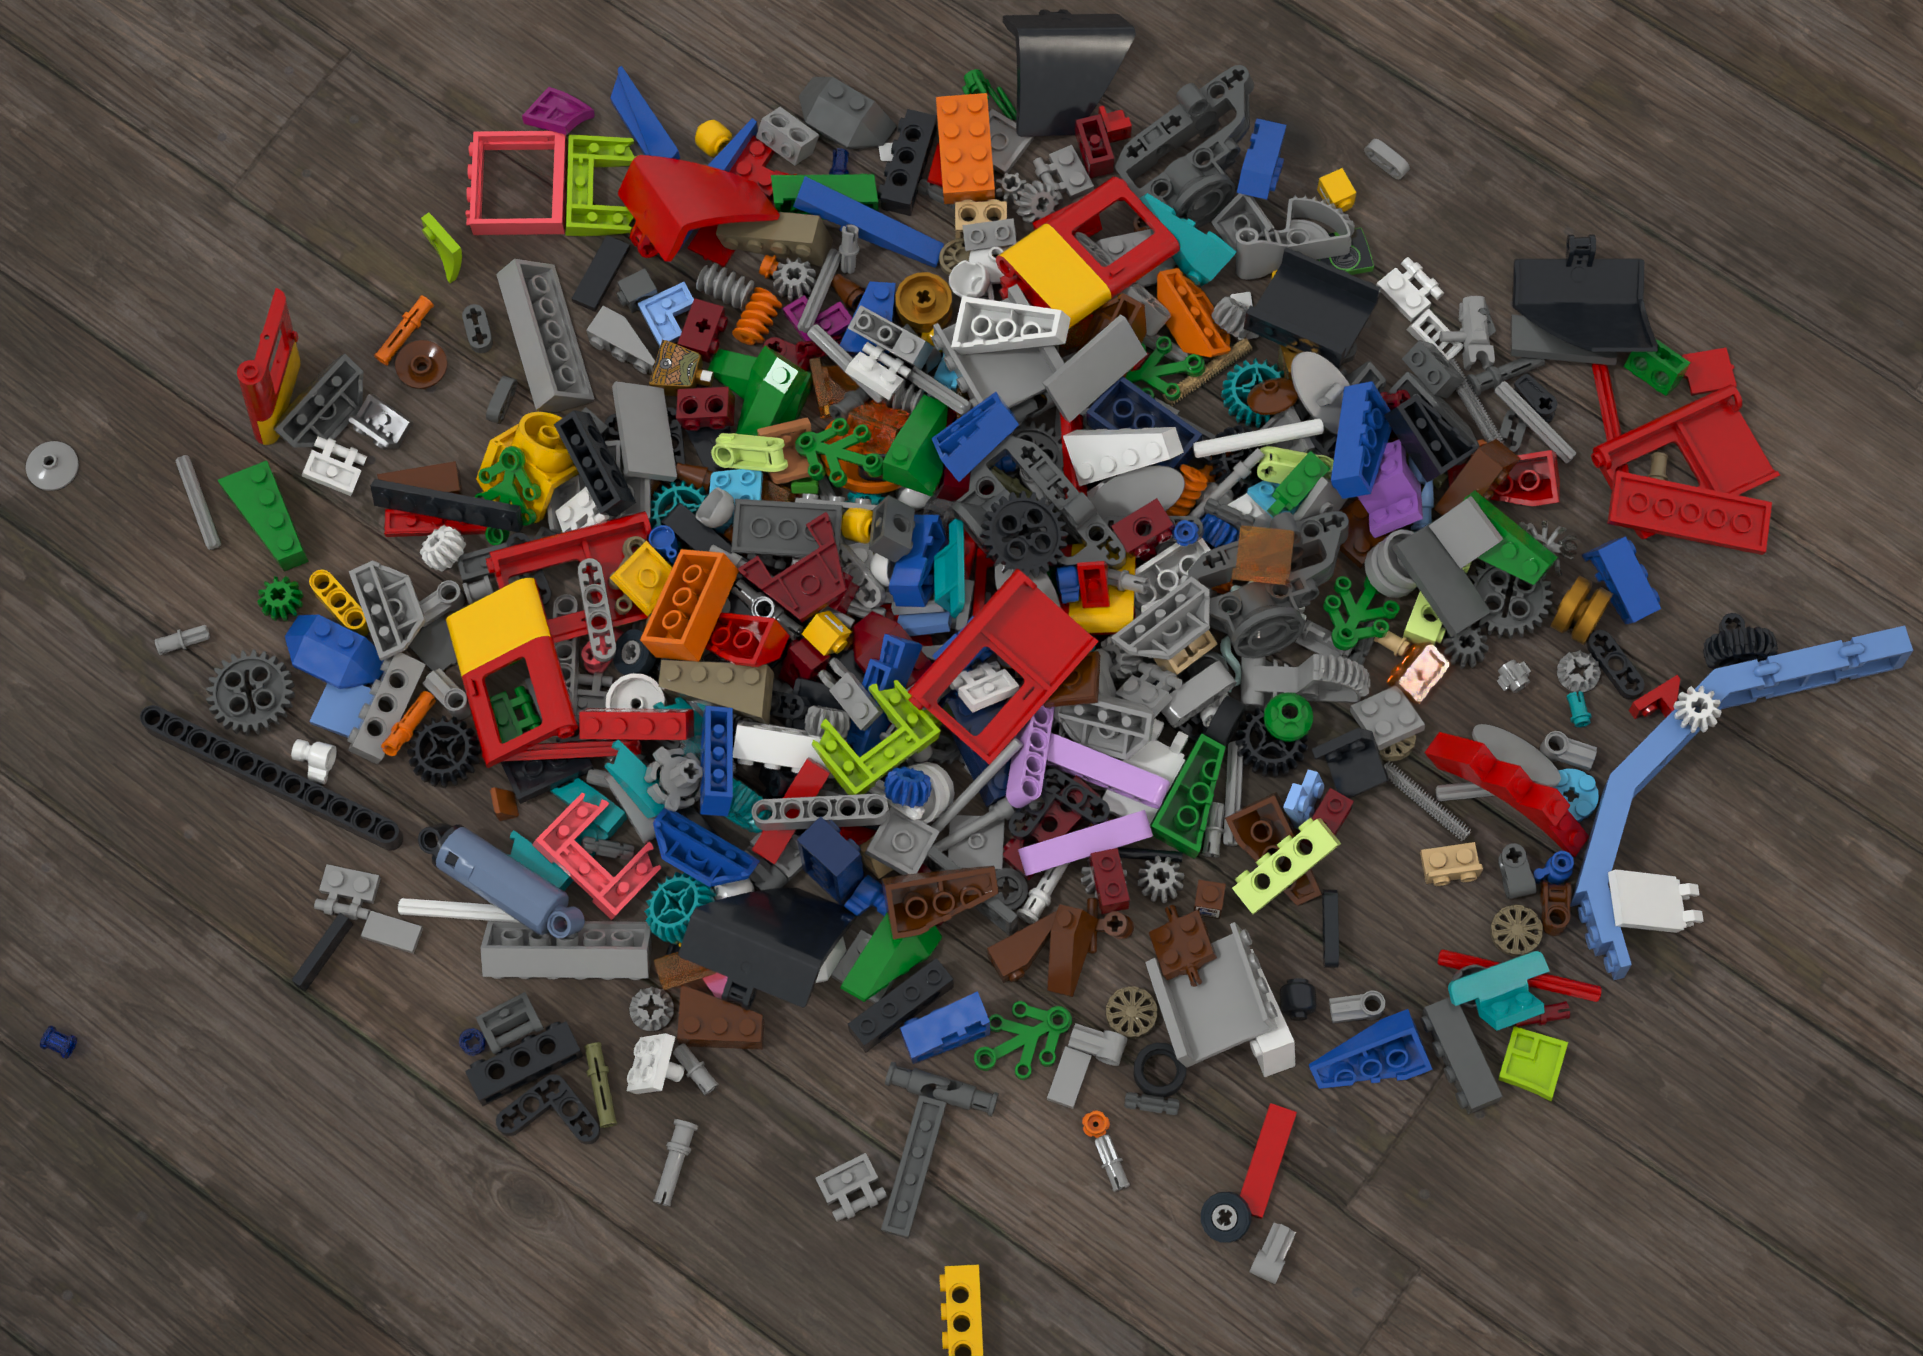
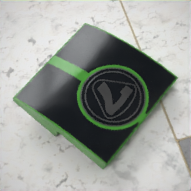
[1317,228,1374,275]

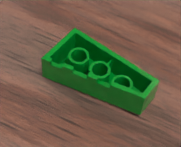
[1150,733,1225,859]

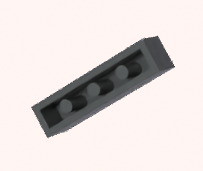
[1420,997,1502,1115]

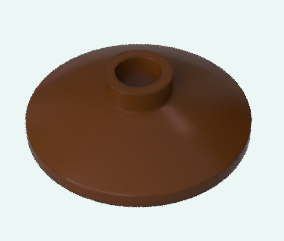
[395,340,447,389]
[1247,378,1299,415]

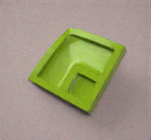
[421,212,462,284]
[1498,1026,1568,1101]

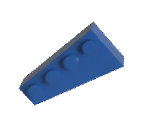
[1331,381,1392,499]

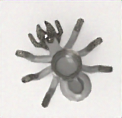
[1519,520,1577,577]

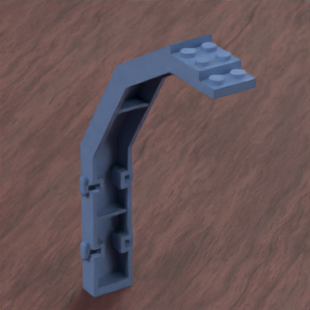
[1570,626,1913,980]

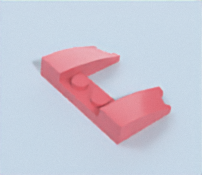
[532,793,661,920]

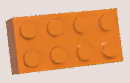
[936,93,995,204]
[640,549,739,662]

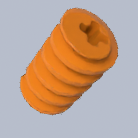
[732,287,782,345]
[1165,464,1208,524]

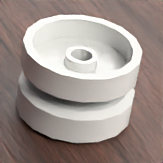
[606,673,668,709]
[888,762,955,824]

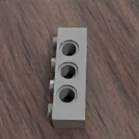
[347,652,426,764]

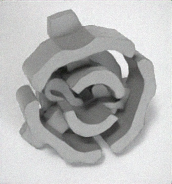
[644,746,703,812]

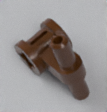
[1087,898,1134,954]

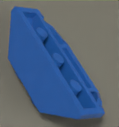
[285,614,384,689]
[653,807,760,887]

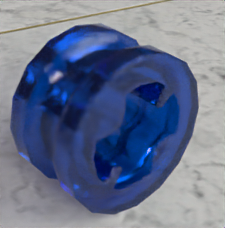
[459,1028,486,1055]

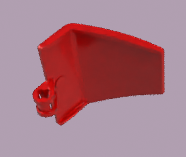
[618,155,780,262]

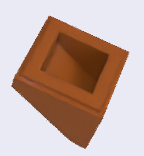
[490,787,519,821]

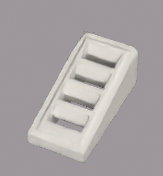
[1406,309,1464,360]

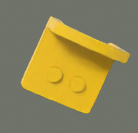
[476,412,579,523]

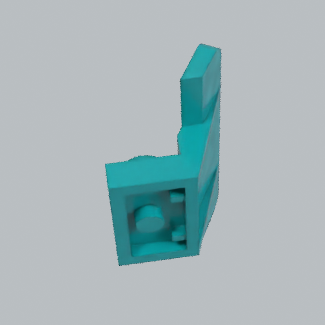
[934,519,965,618]
[1448,951,1550,1031]

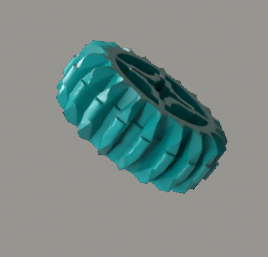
[1221,358,1284,428]
[649,480,714,550]
[724,778,772,833]
[644,872,716,945]

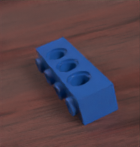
[700,706,733,816]

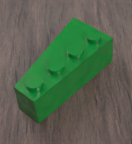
[771,174,879,220]
[218,460,309,572]
[1463,490,1558,585]

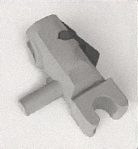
[1439,296,1496,371]

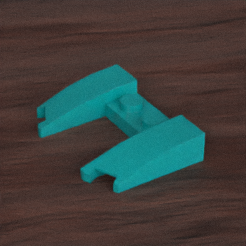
[604,697,703,819]
[507,778,628,891]

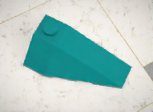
[1139,193,1237,287]

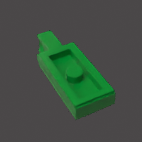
[1267,451,1330,517]

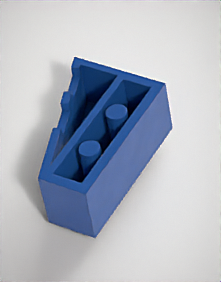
[840,281,896,366]
[931,392,1019,482]
[889,515,949,607]
[1582,536,1661,624]
[900,991,990,1064]

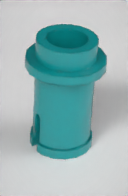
[1566,691,1592,728]

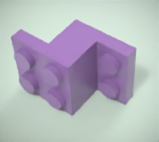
[1357,440,1423,538]

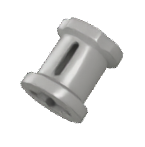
[462,575,494,605]

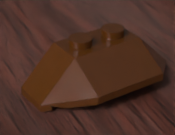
[1076,293,1147,399]

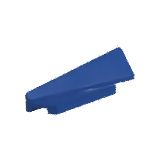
[610,66,680,160]
[846,634,922,758]

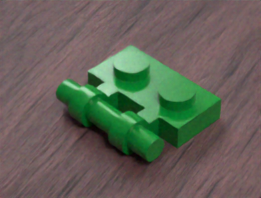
[490,686,542,743]

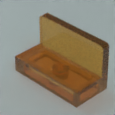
[653,952,716,990]

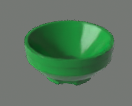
[1264,692,1313,742]

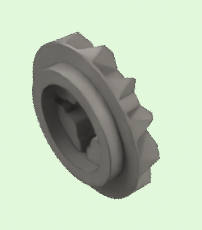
[1557,650,1601,693]
[629,986,674,1031]

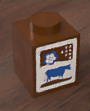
[1193,880,1226,919]

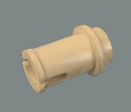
[1374,628,1410,657]

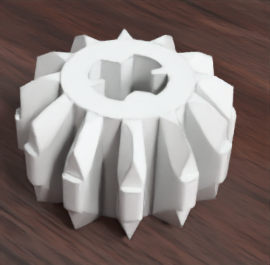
[420,525,466,572]
[1673,686,1722,733]

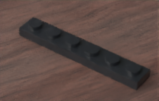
[370,479,523,532]

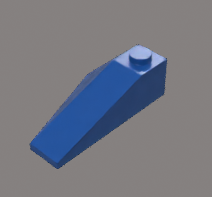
[1309,1009,1433,1089]

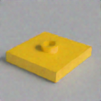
[609,541,672,616]

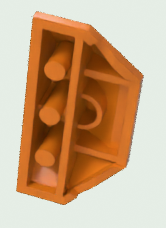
[1157,268,1231,357]

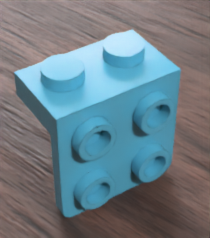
[709,469,763,534]

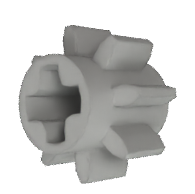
[996,172,1026,205]
[1497,660,1532,693]

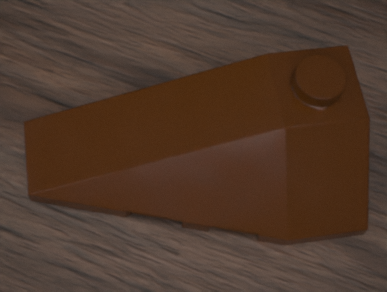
[1225,792,1322,906]
[881,865,999,939]

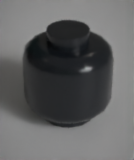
[1280,978,1316,1021]

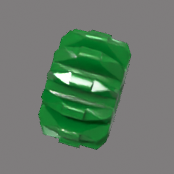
[257,576,304,622]

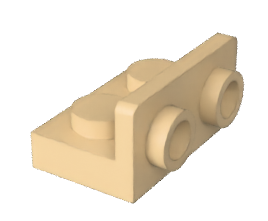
[1420,842,1483,886]

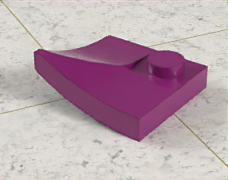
[522,87,595,135]

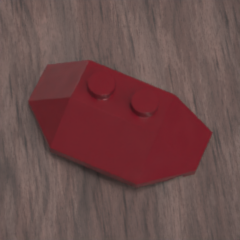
[852,611,932,689]

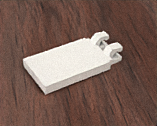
[1100,719,1188,826]
[1608,869,1704,933]

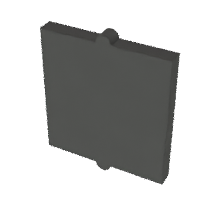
[408,617,457,672]

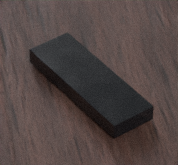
[572,235,630,312]
[292,913,353,992]

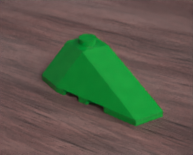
[736,345,808,436]
[883,395,948,497]

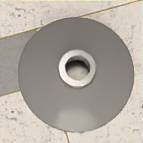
[26,441,79,491]

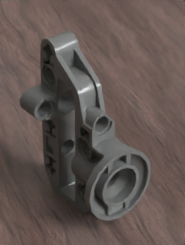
[1115,65,1254,229]
[950,436,1127,570]
[1188,511,1349,658]

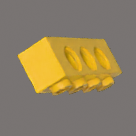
[940,1265,983,1356]

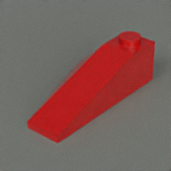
[1447,450,1560,507]
[705,612,790,667]

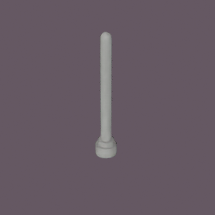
[898,796,1015,874]

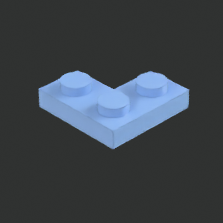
[638,282,694,347]
[1283,770,1324,829]

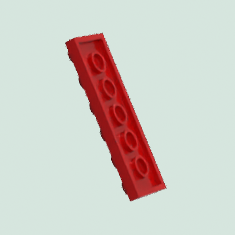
[1607,471,1772,555]

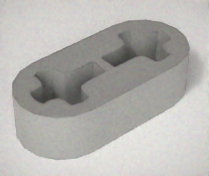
[1364,139,1410,180]

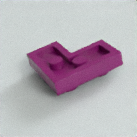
[783,295,852,341]

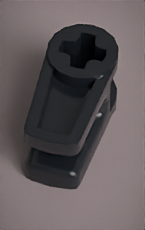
[1514,374,1557,424]
[759,763,798,797]

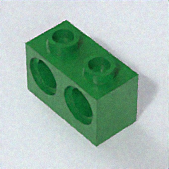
[1624,338,1690,396]

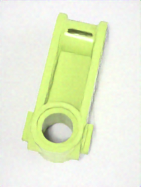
[711,433,788,472]
[1257,446,1334,490]

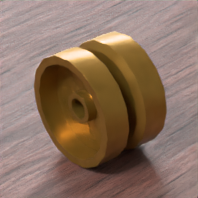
[895,272,952,337]
[1550,576,1613,645]

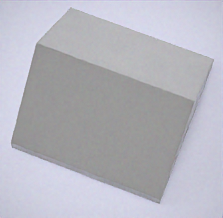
[1211,193,1275,257]

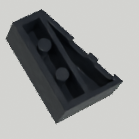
[1383,394,1479,482]

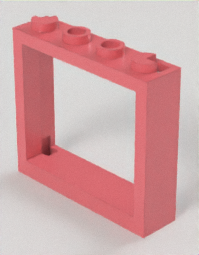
[466,131,568,235]

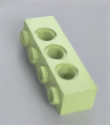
[1403,561,1472,650]
[1232,818,1341,914]

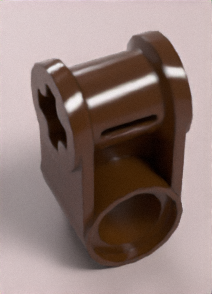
[1540,881,1571,936]

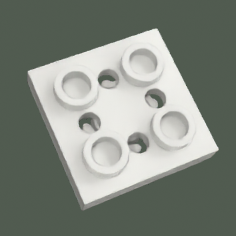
[627,1033,684,1094]

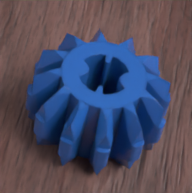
[1198,514,1242,548]
[884,766,932,808]

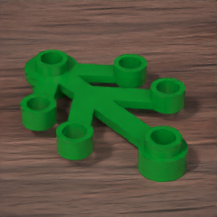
[1125,336,1206,401]
[795,418,883,487]
[475,446,541,546]
[1323,576,1400,651]
[974,1001,1072,1080]

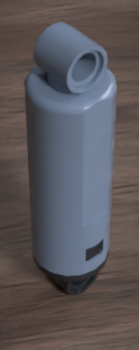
[418,823,585,938]

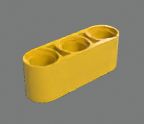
[309,570,370,636]

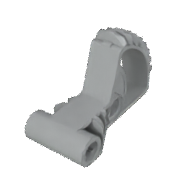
[1235,194,1355,280]
[1240,653,1370,712]

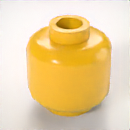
[695,120,733,158]
[841,508,873,544]

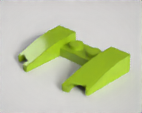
[565,134,639,236]
[812,680,941,795]

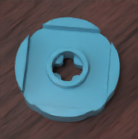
[1552,769,1599,822]

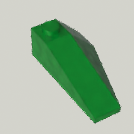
[708,349,813,424]
[840,913,942,1002]

